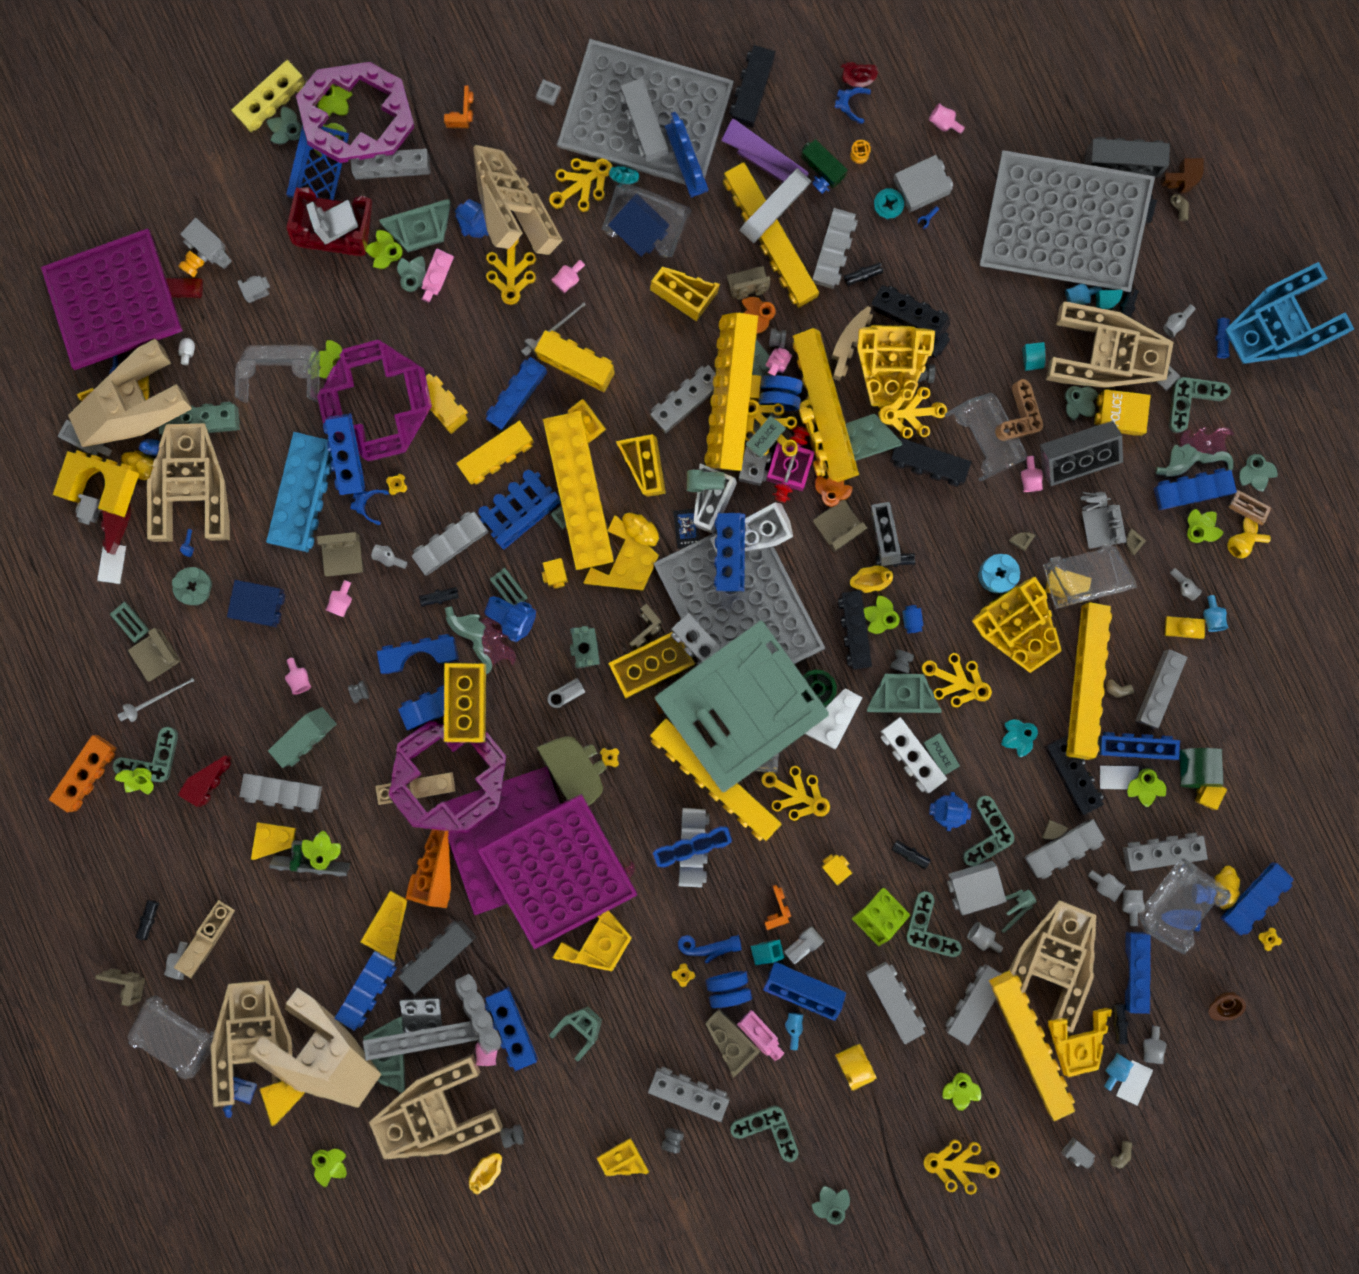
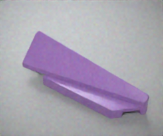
[722,119,809,183]

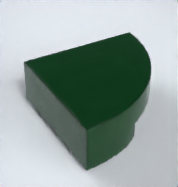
[289,844,302,872]

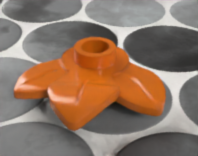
[742,297,776,334]
[815,476,853,507]

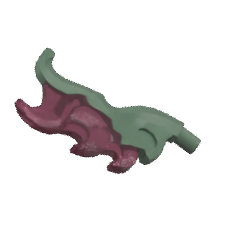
[1155,427,1234,477]
[444,606,516,675]

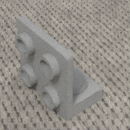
[306,200,358,245]

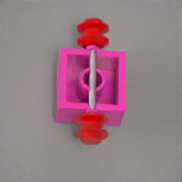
[766,426,815,503]

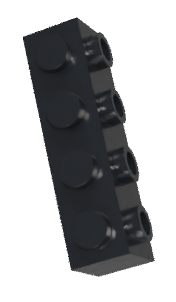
[729,45,776,128]
[871,285,951,343]
[890,437,972,487]
[838,590,872,670]
[1044,735,1104,815]

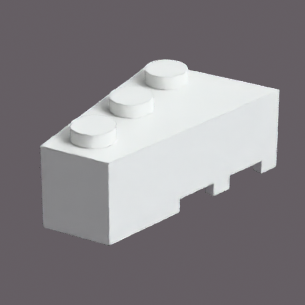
[693,464,737,534]
[805,689,862,749]

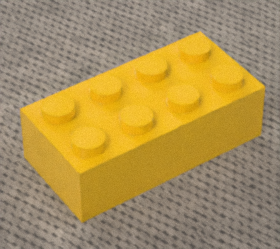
[534,330,615,392]
[609,632,695,698]
[444,664,486,742]

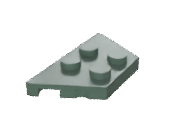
[380,199,451,252]
[845,414,903,461]
[867,674,941,713]
[364,1016,405,1093]

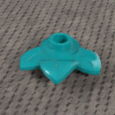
[1001,719,1038,757]

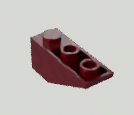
[100,496,131,555]
[178,755,232,807]

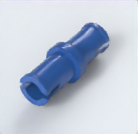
[1215,318,1230,358]

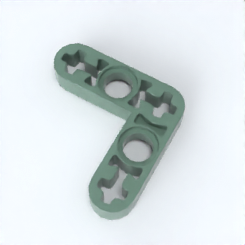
[1169,378,1231,433]
[113,727,178,782]
[963,796,1014,866]
[906,891,962,957]
[730,1105,798,1162]

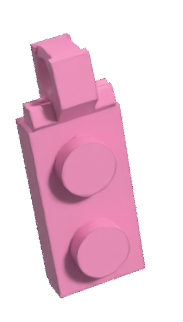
[421,249,454,303]
[766,347,793,376]
[737,1010,784,1061]

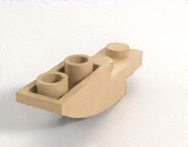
[831,307,873,381]
[375,772,456,805]
[174,900,235,979]

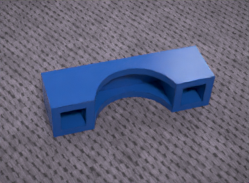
[377,634,459,675]
[1125,932,1151,1014]

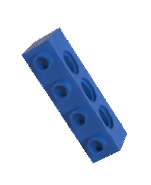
[323,413,366,495]
[714,513,745,591]
[484,987,538,1071]

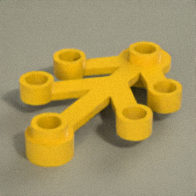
[549,158,612,212]
[486,238,536,305]
[879,387,947,439]
[745,399,798,457]
[799,407,827,477]
[921,653,992,708]
[762,766,830,821]
[924,1139,1000,1195]

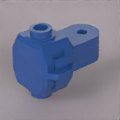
[455,199,489,238]
[484,597,536,642]
[929,792,971,831]

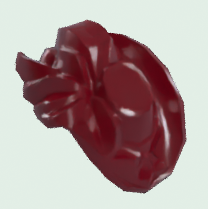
[840,62,878,87]

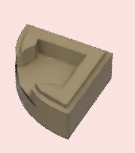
[1126,528,1146,556]
[1008,532,1035,551]
[1042,820,1068,840]

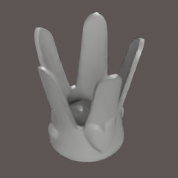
[1080,492,1111,511]

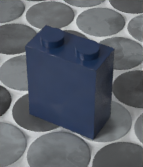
[608,193,670,257]
[227,580,285,627]

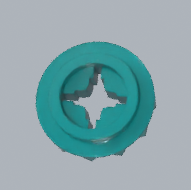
[609,166,639,184]
[874,189,904,219]

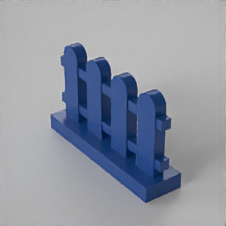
[664,112,708,198]
[479,470,561,550]

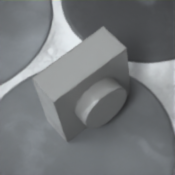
[536,79,561,106]

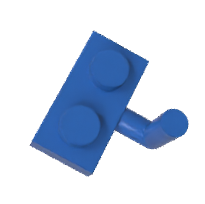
[223,1077,257,1118]

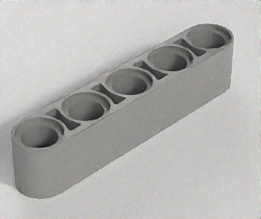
[739,168,811,243]

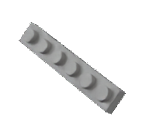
[363,1021,479,1060]

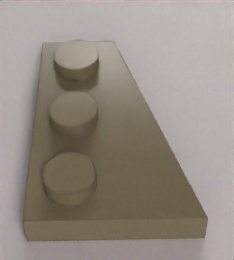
[705,1008,761,1078]

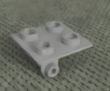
[1082,505,1126,549]

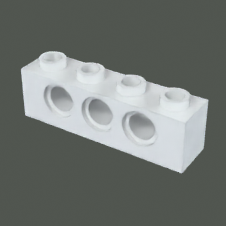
[880,717,947,793]

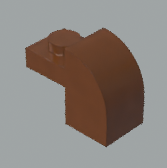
[1161,158,1204,194]

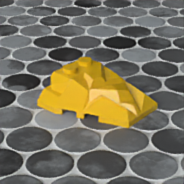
[857,325,935,407]
[972,577,1062,673]

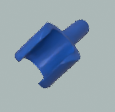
[918,206,939,229]
[180,529,194,557]

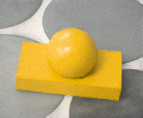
[1164,616,1205,639]

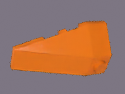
[405,829,451,908]

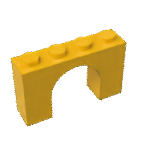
[53,450,139,517]

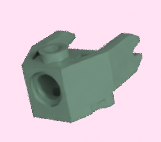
[570,626,600,668]
[549,1006,602,1062]

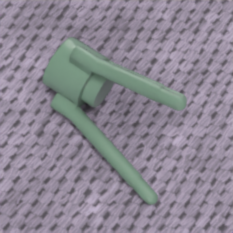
[1002,889,1037,933]

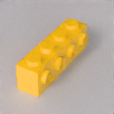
[456,420,534,485]

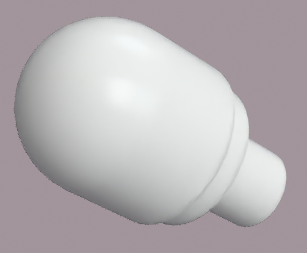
[178,338,195,365]

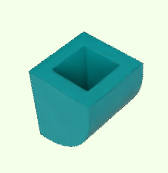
[1096,290,1122,310]
[1022,342,1046,371]
[751,939,784,965]

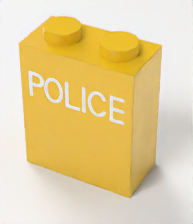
[1094,390,1150,436]

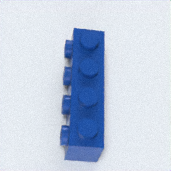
[486,357,547,432]
[1097,732,1180,760]
[763,962,846,1021]

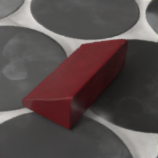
[166,278,203,298]

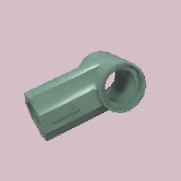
[687,470,725,492]

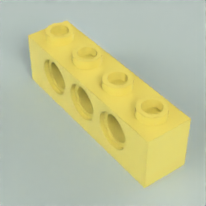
[232,60,306,132]

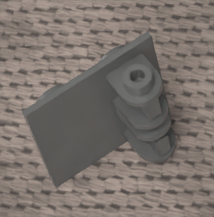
[400,996,442,1033]

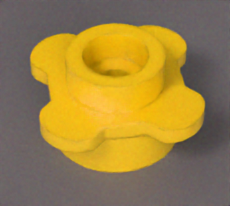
[386,474,407,495]
[600,748,619,767]
[1258,928,1282,951]
[672,963,695,987]

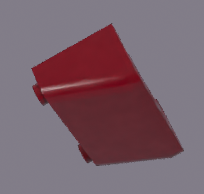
[286,187,372,256]

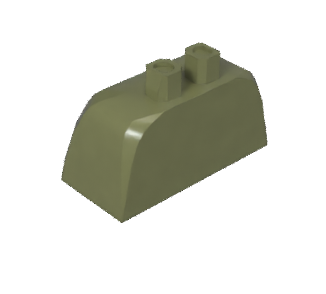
[537,736,607,806]

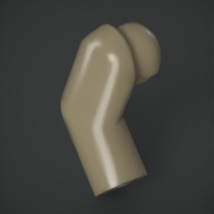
[1170,194,1189,221]
[1105,679,1134,698]
[1111,1141,1132,1169]

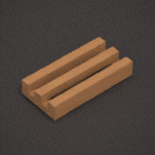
[1228,490,1271,525]

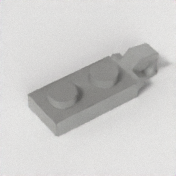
[58,420,112,457]

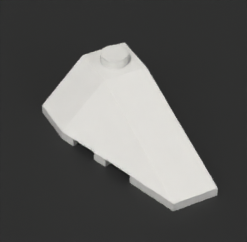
[710,502,793,554]

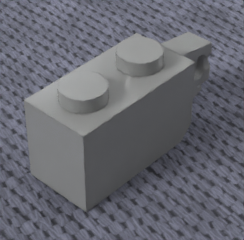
[180,218,231,269]

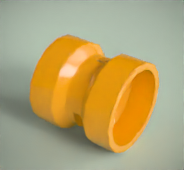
[850,140,871,164]
[178,251,205,278]

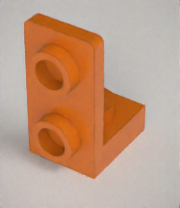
[444,85,473,128]
[764,884,791,930]

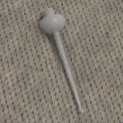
[521,303,585,357]
[118,678,194,722]

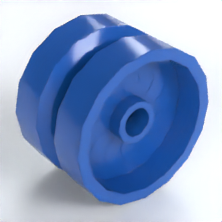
[758,375,803,411]
[705,971,752,1008]

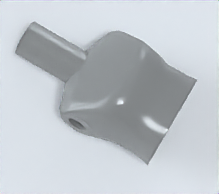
[1163,304,1196,338]
[371,544,408,569]
[1170,568,1202,601]
[1088,870,1126,902]
[1122,890,1145,926]
[967,922,1003,953]
[164,941,188,980]
[1143,1026,1166,1064]

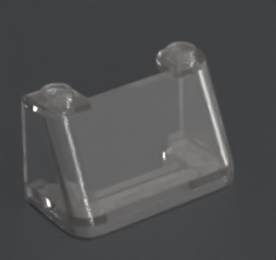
[602,183,692,258]
[1043,543,1138,609]
[1139,858,1232,955]
[127,995,214,1079]

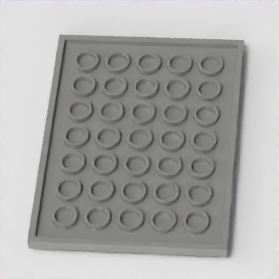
[557,39,734,185]
[979,150,1155,292]
[653,513,825,664]

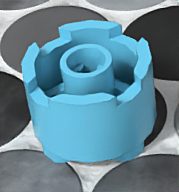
[978,554,1020,594]

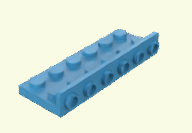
[266,432,332,552]

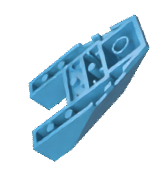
[1225,262,1354,364]

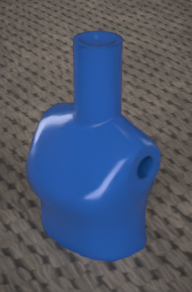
[139,439,160,457]

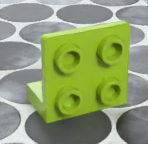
[852,888,910,947]

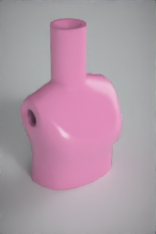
[929,103,965,134]
[551,260,585,294]
[1021,456,1043,492]
[326,580,352,617]
[285,658,311,695]
[475,1042,498,1066]

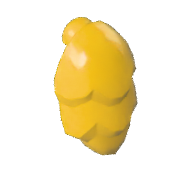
[121,451,154,480]
[622,513,659,546]
[850,566,893,593]
[1214,866,1240,910]
[469,1153,502,1194]

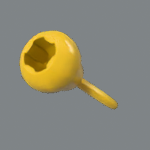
[1227,517,1271,559]

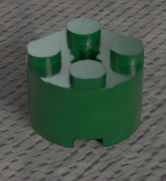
[801,670,837,707]

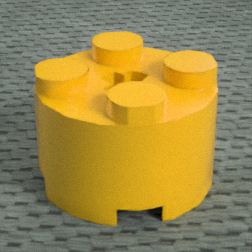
[835,1044,876,1091]

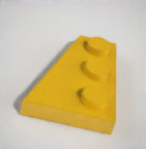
[361,890,407,960]

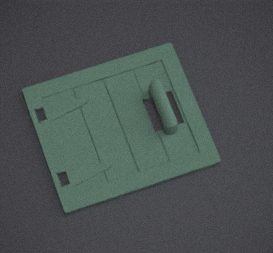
[655,620,829,792]

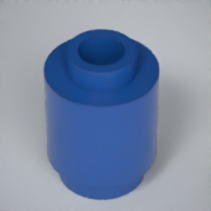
[902,605,924,634]

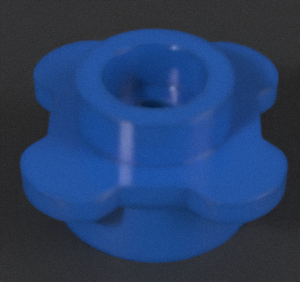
[812,176,830,194]

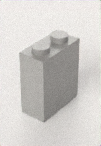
[893,155,953,213]
[947,861,1007,915]

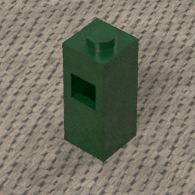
[801,139,848,189]

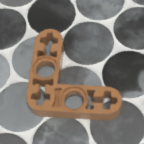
[995,379,1043,441]

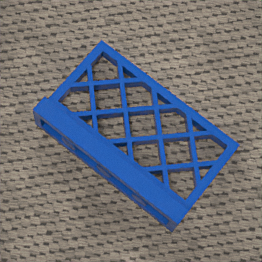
[286,126,349,200]

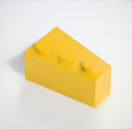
[650,267,720,321]
[426,373,468,434]
[616,434,666,497]

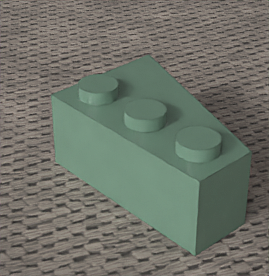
[268,707,337,768]

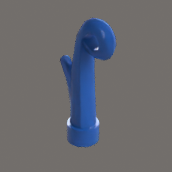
[678,935,742,963]

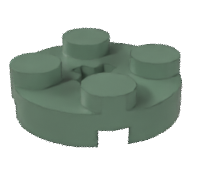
[172,567,212,606]

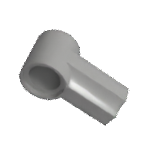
[548,678,585,709]
[784,926,824,964]

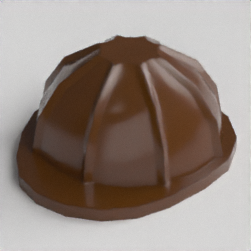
[1208,991,1246,1021]

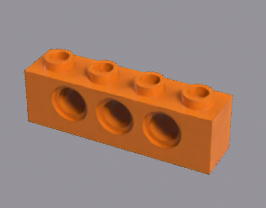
[48,735,117,813]

